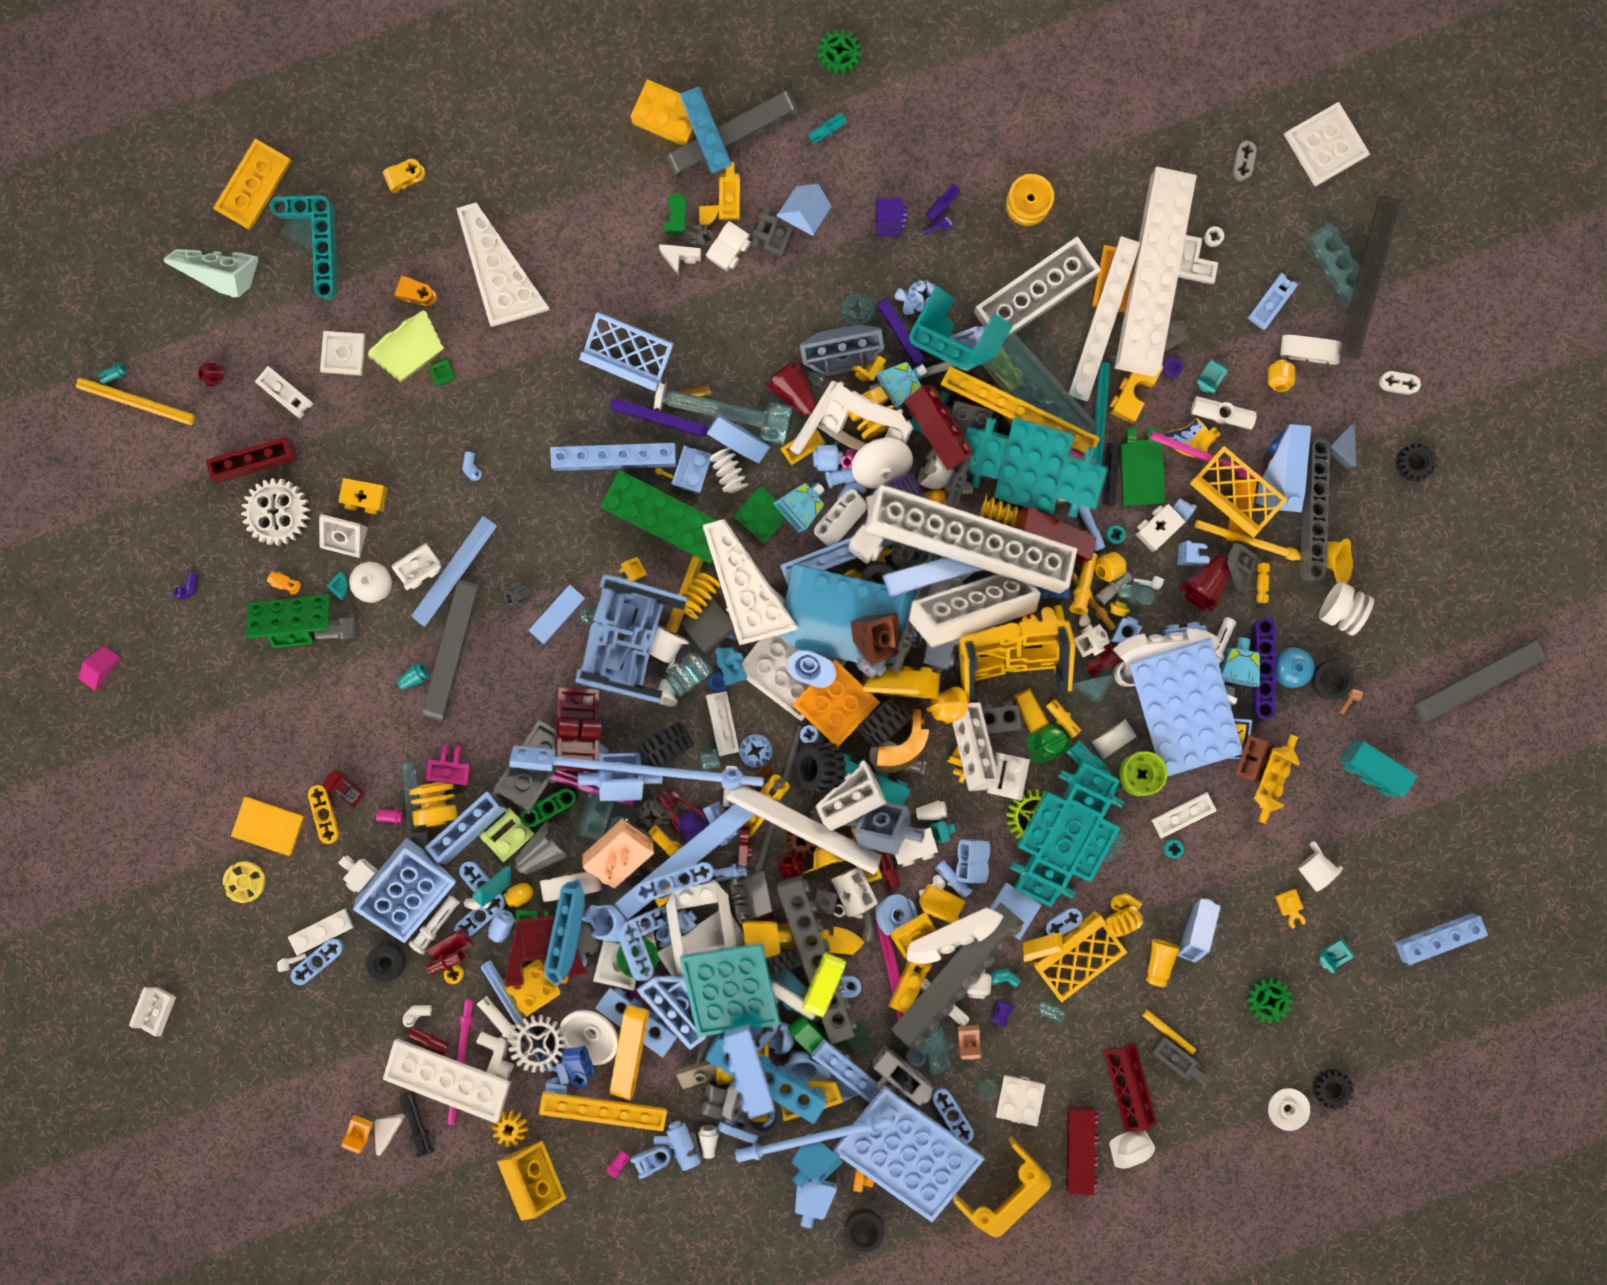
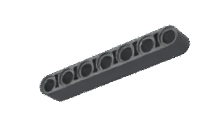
[666,91,799,177]
[1300,438,1330,582]
[423,579,480,722]
[1412,638,1548,723]

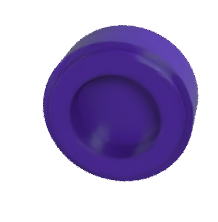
[1162,357,1183,378]

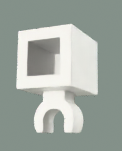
[338,855,378,892]

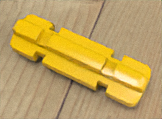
[1256,563,1270,603]

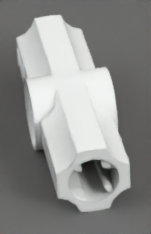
[1191,396,1257,430]

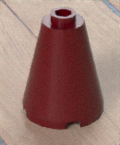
[764,358,818,418]
[1180,555,1231,612]

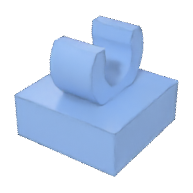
[548,1060,570,1085]

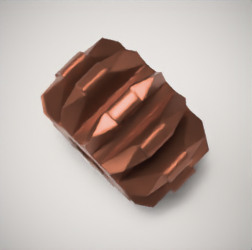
[784,833,818,858]

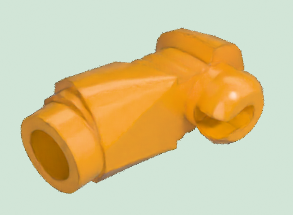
[267,571,300,595]

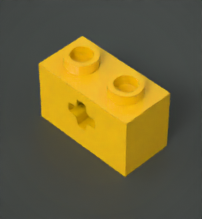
[338,478,388,515]

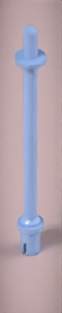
[735,1115,894,1163]

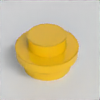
[1110,600,1130,617]

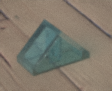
[1072,674,1115,703]

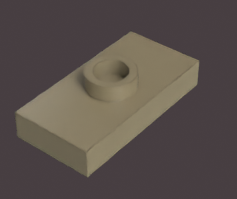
[676,1060,717,1089]

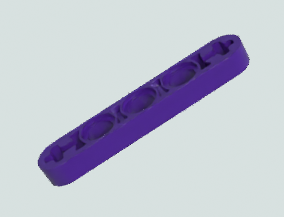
[609,398,708,438]

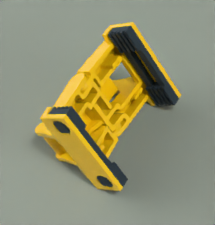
[959,607,1075,703]

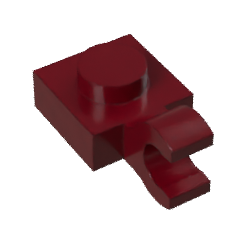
[1084,643,1122,677]

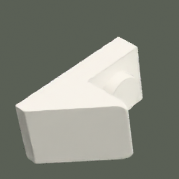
[659,244,702,275]

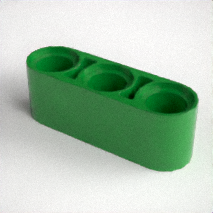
[520,788,578,827]
[788,1015,842,1054]

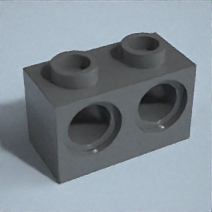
[981,701,1022,734]

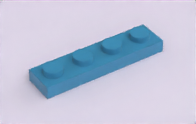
[679,87,732,174]

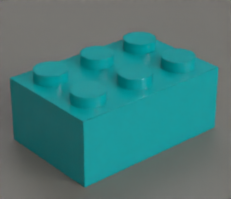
[1339,741,1417,798]

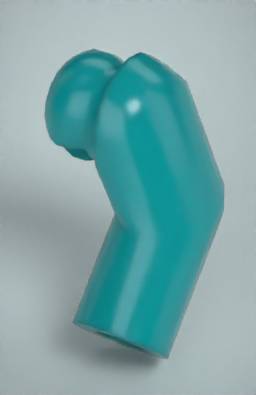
[991,968,1021,988]

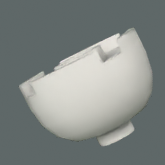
[918,449,956,489]
[349,562,392,603]

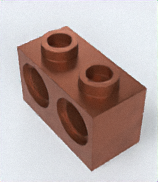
[1235,735,1276,783]

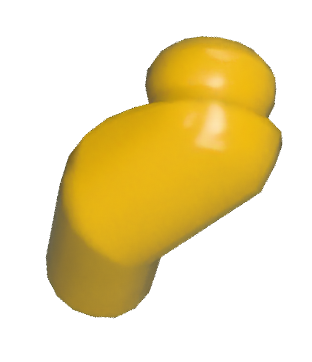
[1111,893,1142,911]

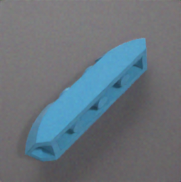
[544,879,585,986]

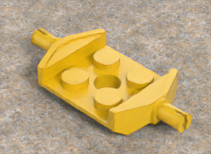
[1254,734,1300,824]

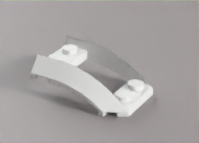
[817,382,913,451]
[666,880,736,976]

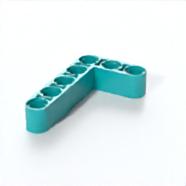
[270,196,338,300]

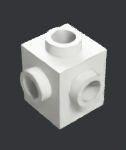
[1074,625,1110,657]

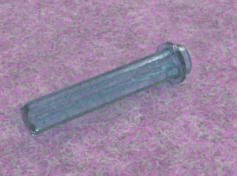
[400,763,419,829]

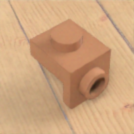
[958,1025,982,1060]

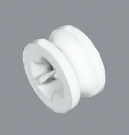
[1204,227,1224,247]

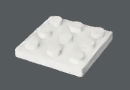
[1284,102,1370,187]

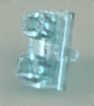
[1119,581,1155,607]

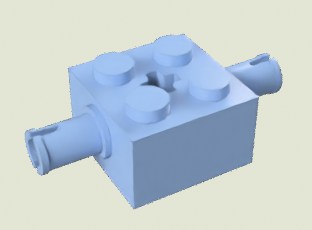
[578,753,662,801]

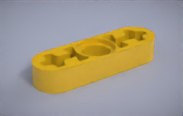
[308,785,340,844]

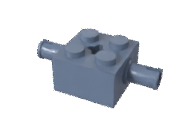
[921,638,959,676]
[843,802,925,855]

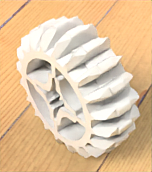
[508,1015,566,1073]

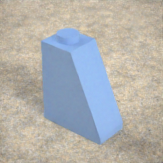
[1177,899,1221,962]

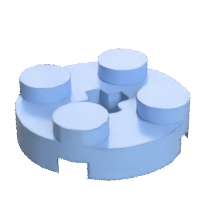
[876,894,917,936]

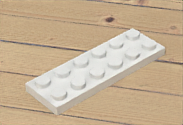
[383,1039,511,1123]

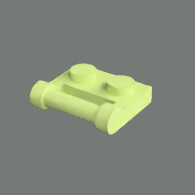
[479,807,535,862]

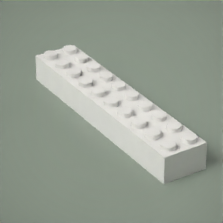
[1115,166,1197,377]
[864,485,1077,594]

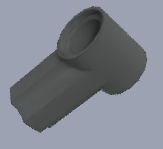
[314,618,357,640]

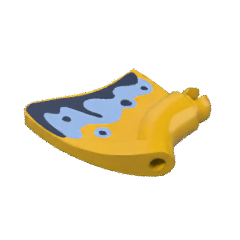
[1163,418,1220,458]

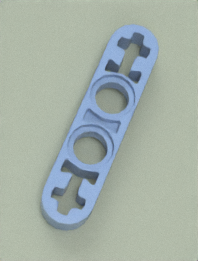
[635,862,714,902]

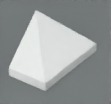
[1091,719,1137,759]
[374,1113,406,1156]

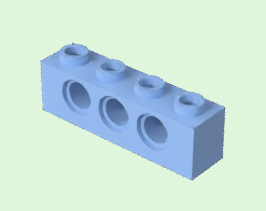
[1395,913,1488,965]
[595,985,678,1058]

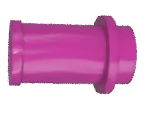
[841,448,858,469]
[376,808,404,825]
[606,1149,631,1178]

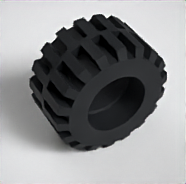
[857,695,913,748]
[637,722,694,767]
[793,742,846,795]

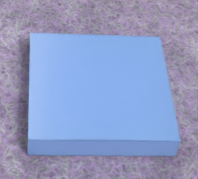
[989,882,1042,940]

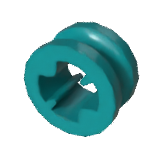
[1106,525,1126,544]
[1164,839,1184,859]

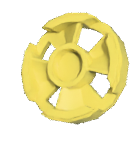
[223,861,265,903]

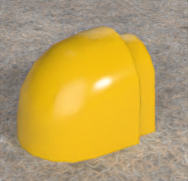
[504,883,533,908]

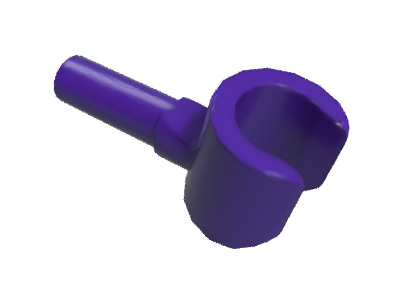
[923,217,953,234]

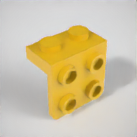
[504,959,561,1017]

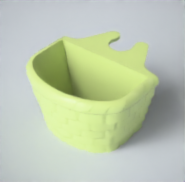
[368,311,444,382]

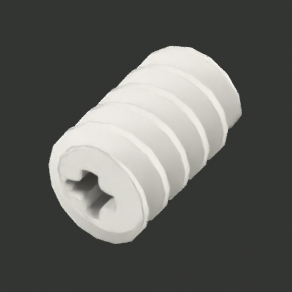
[710,448,748,493]

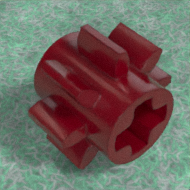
[198,361,224,386]
[778,854,806,879]

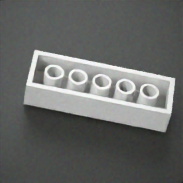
[974,237,1101,339]
[909,574,1041,647]

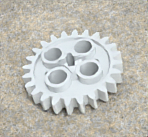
[241,478,311,546]

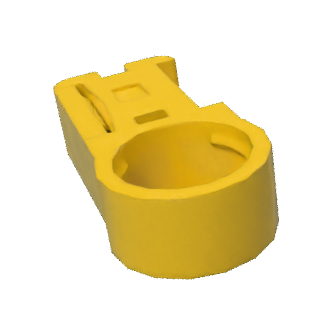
[648,825,682,857]

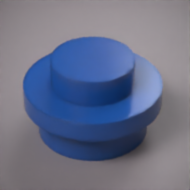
[708,672,728,692]

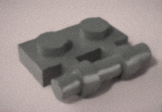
[750,206,794,257]

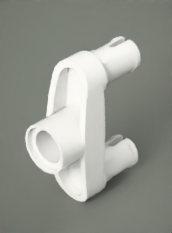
[476,1032,514,1080]

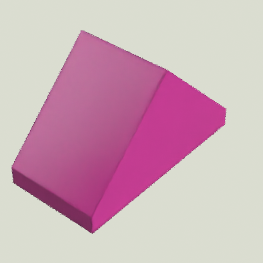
[79,646,121,691]

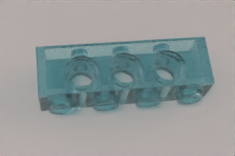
[1304,222,1372,309]

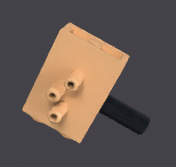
[583,819,654,888]

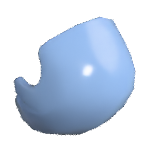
[769,1021,795,1054]

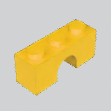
[1110,365,1163,424]

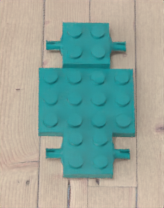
[958,417,1108,518]
[1010,761,1124,907]

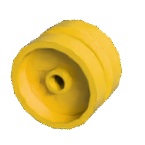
[1006,174,1054,226]

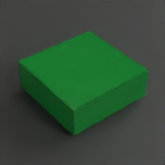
[429,359,456,386]

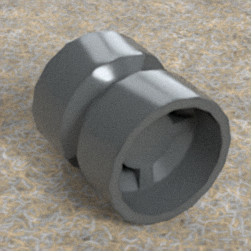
[700,1082,729,1119]

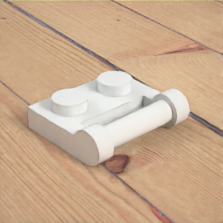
[987,752,1030,800]

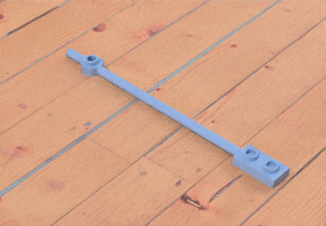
[510,746,764,789]

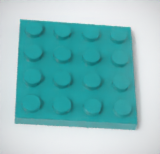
[679,942,781,1037]

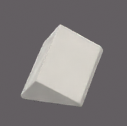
[319,514,368,558]

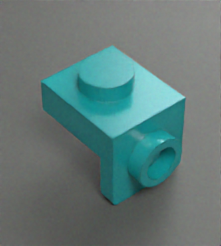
[1196,358,1228,393]
[1319,937,1354,974]

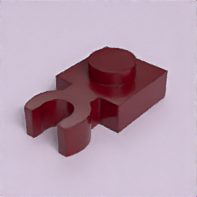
[738,826,752,866]

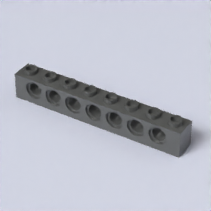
[777,875,857,1044]

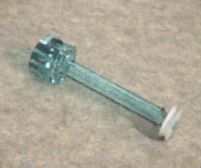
[654,380,792,445]

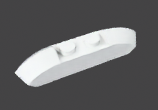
[1113,629,1220,663]
[907,908,1003,963]

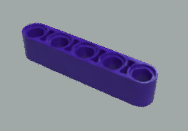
[1252,618,1276,719]

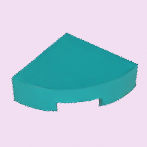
[326,571,348,600]

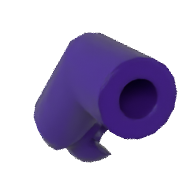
[173,573,199,600]

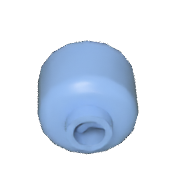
[813,445,843,472]

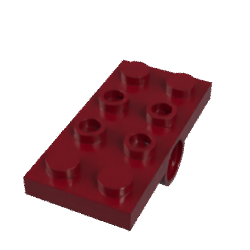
[556,687,601,772]

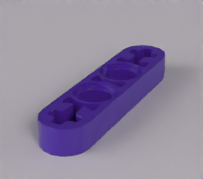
[876,298,927,368]

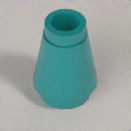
[397,663,429,690]

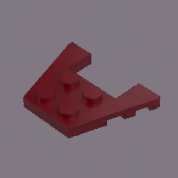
[504,915,587,987]

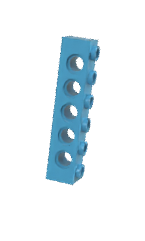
[705,1034,827,1124]

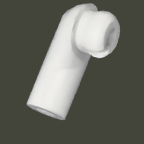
[403,1005,432,1027]

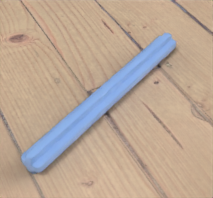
[481,960,554,1071]

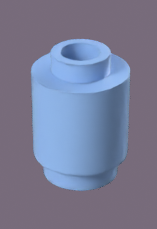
[488,910,515,943]

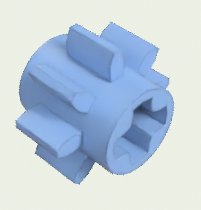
[678,909,697,935]

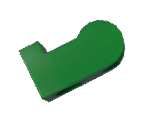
[664,194,687,235]

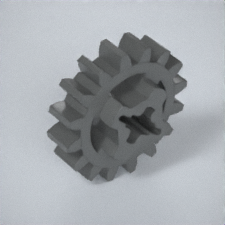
[890,542,929,570]

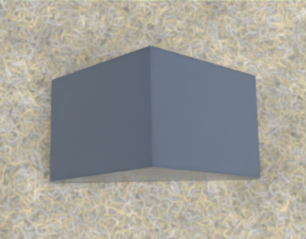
[1330,425,1356,469]

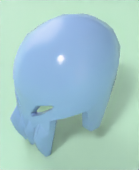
[582,904,630,942]

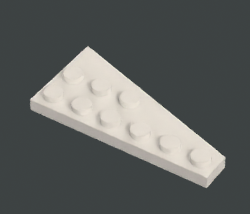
[457,203,550,327]
[703,519,799,645]

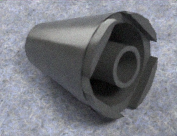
[515,821,573,875]

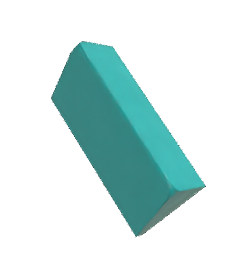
[472,866,511,907]

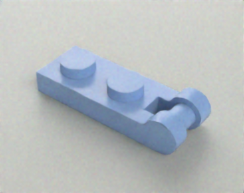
[1247,272,1298,330]

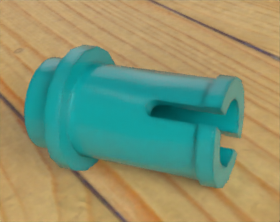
[97,363,127,385]

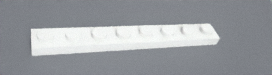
[1068,236,1140,402]

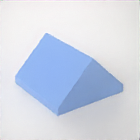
[777,184,832,236]

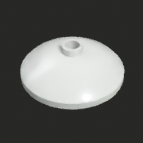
[852,438,913,489]
[559,1010,619,1065]

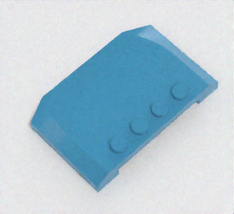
[779,563,916,665]

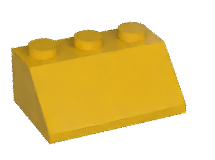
[863,666,940,699]
[497,1140,566,1220]

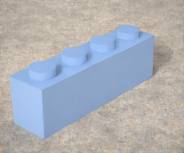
[425,791,507,865]
[721,1024,774,1118]

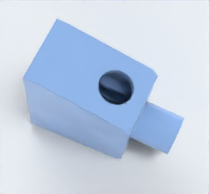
[795,1179,837,1228]

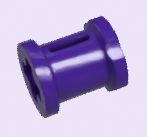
[990,999,1015,1026]

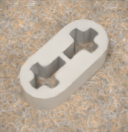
[1379,371,1421,395]

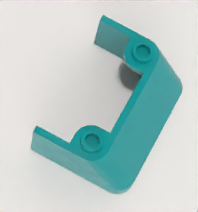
[909,286,1013,370]

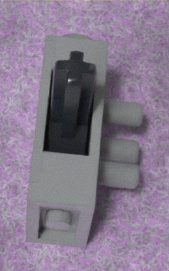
[872,1044,933,1106]

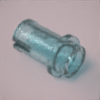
[1037,1001,1066,1023]

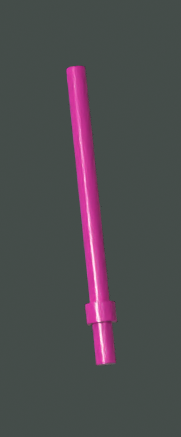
[1149,431,1264,482]
[447,999,473,1125]

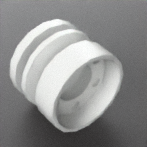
[1319,581,1374,636]

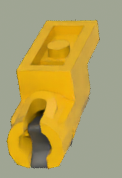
[740,774,789,837]

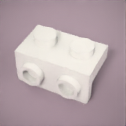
[391,543,441,590]
[129,987,176,1036]

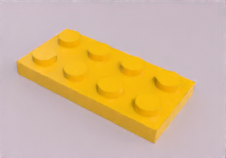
[213,139,292,231]

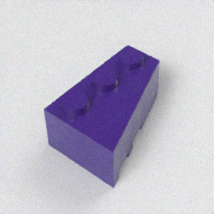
[875,197,907,237]

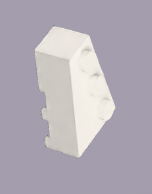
[816,760,886,831]

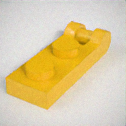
[888,961,932,1014]

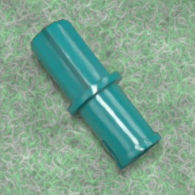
[807,113,847,145]

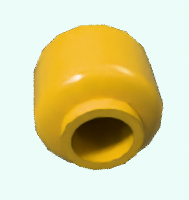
[1268,359,1295,392]
[1095,552,1126,582]

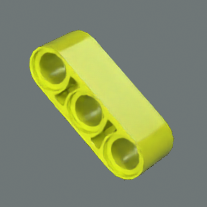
[802,953,846,1017]

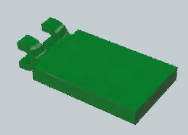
[1120,427,1165,506]

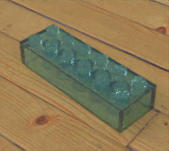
[981,333,1098,450]

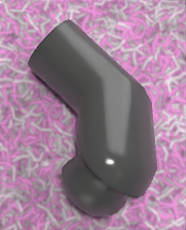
[861,911,876,943]

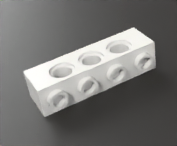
[952,703,1000,791]

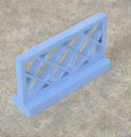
[579,312,674,391]

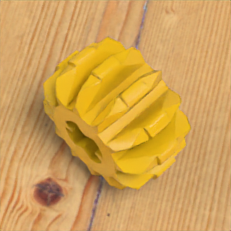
[1106,906,1143,937]
[492,1110,528,1147]

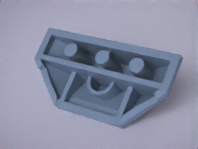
[800,325,884,376]

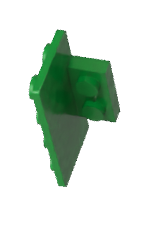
[245,594,331,648]

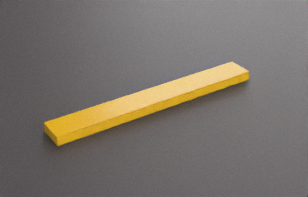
[941,366,1100,455]

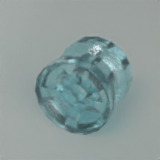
[700,749,721,772]

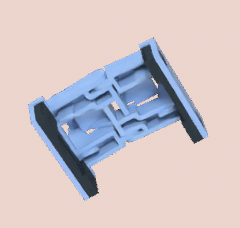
[575,575,687,703]

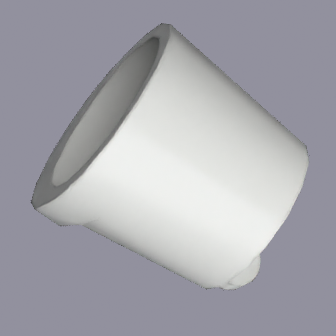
[647,625,690,673]
[1298,841,1343,892]

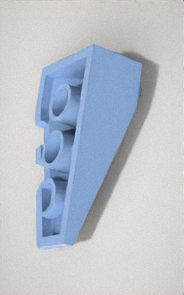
[1255,424,1311,512]

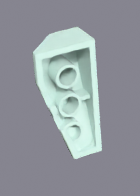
[164,249,258,297]

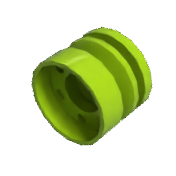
[1118,751,1168,797]

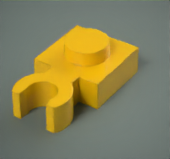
[1275,889,1305,928]

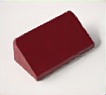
[426,927,474,960]

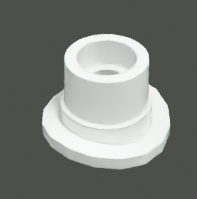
[657,679,678,707]

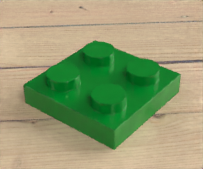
[733,486,786,544]

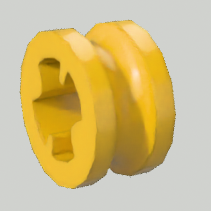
[444,964,464,984]

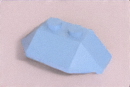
[637,976,706,1050]

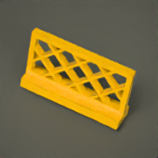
[1190,446,1287,538]
[1030,911,1127,1003]

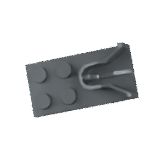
[493,720,556,814]

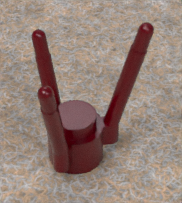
[656,789,707,836]

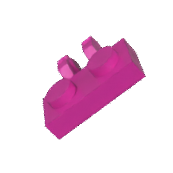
[426,745,471,785]

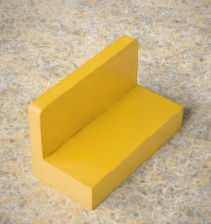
[919,884,966,924]

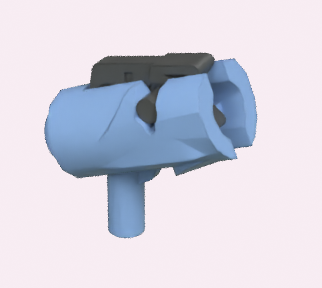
[654,1120,702,1171]

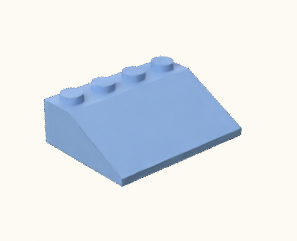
[353,838,456,943]

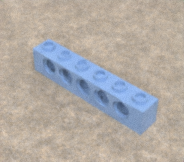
[550,443,677,471]

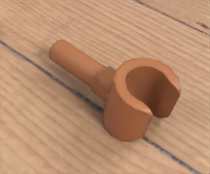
[1339,689,1363,715]

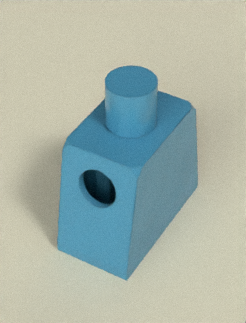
[792,1133,843,1189]

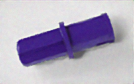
[925,184,961,222]

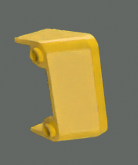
[953,1136,1051,1237]

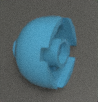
[1276,647,1315,688]

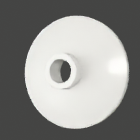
[1268,1088,1310,1131]

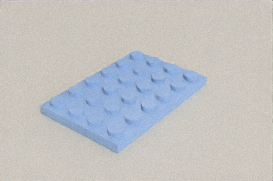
[1129,638,1243,776]
[833,1086,984,1222]

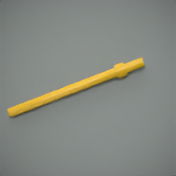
[1194,520,1300,561]

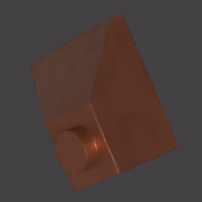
[850,613,900,665]

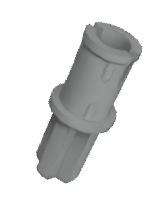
[1095,571,1132,605]

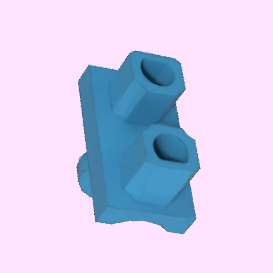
[715,646,747,685]

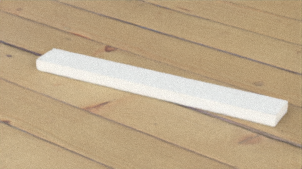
[726,784,882,874]

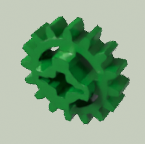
[818,29,862,75]
[1246,977,1293,1024]

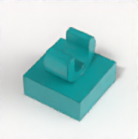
[929,821,956,843]

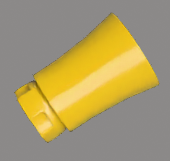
[1146,939,1181,987]

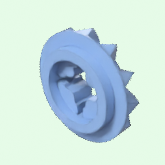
[908,280,935,312]
[739,734,772,767]

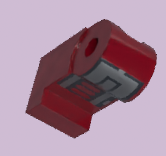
[322,770,366,807]

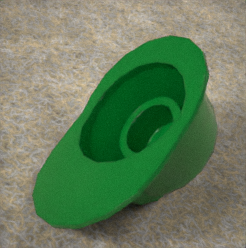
[1026,723,1071,764]

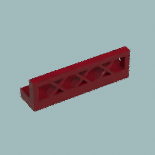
[1104,1043,1157,1132]

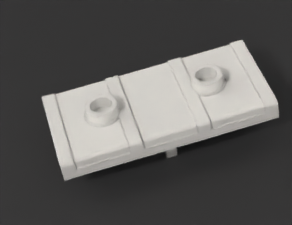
[658,910,745,976]

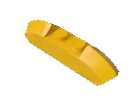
[778,923,865,955]

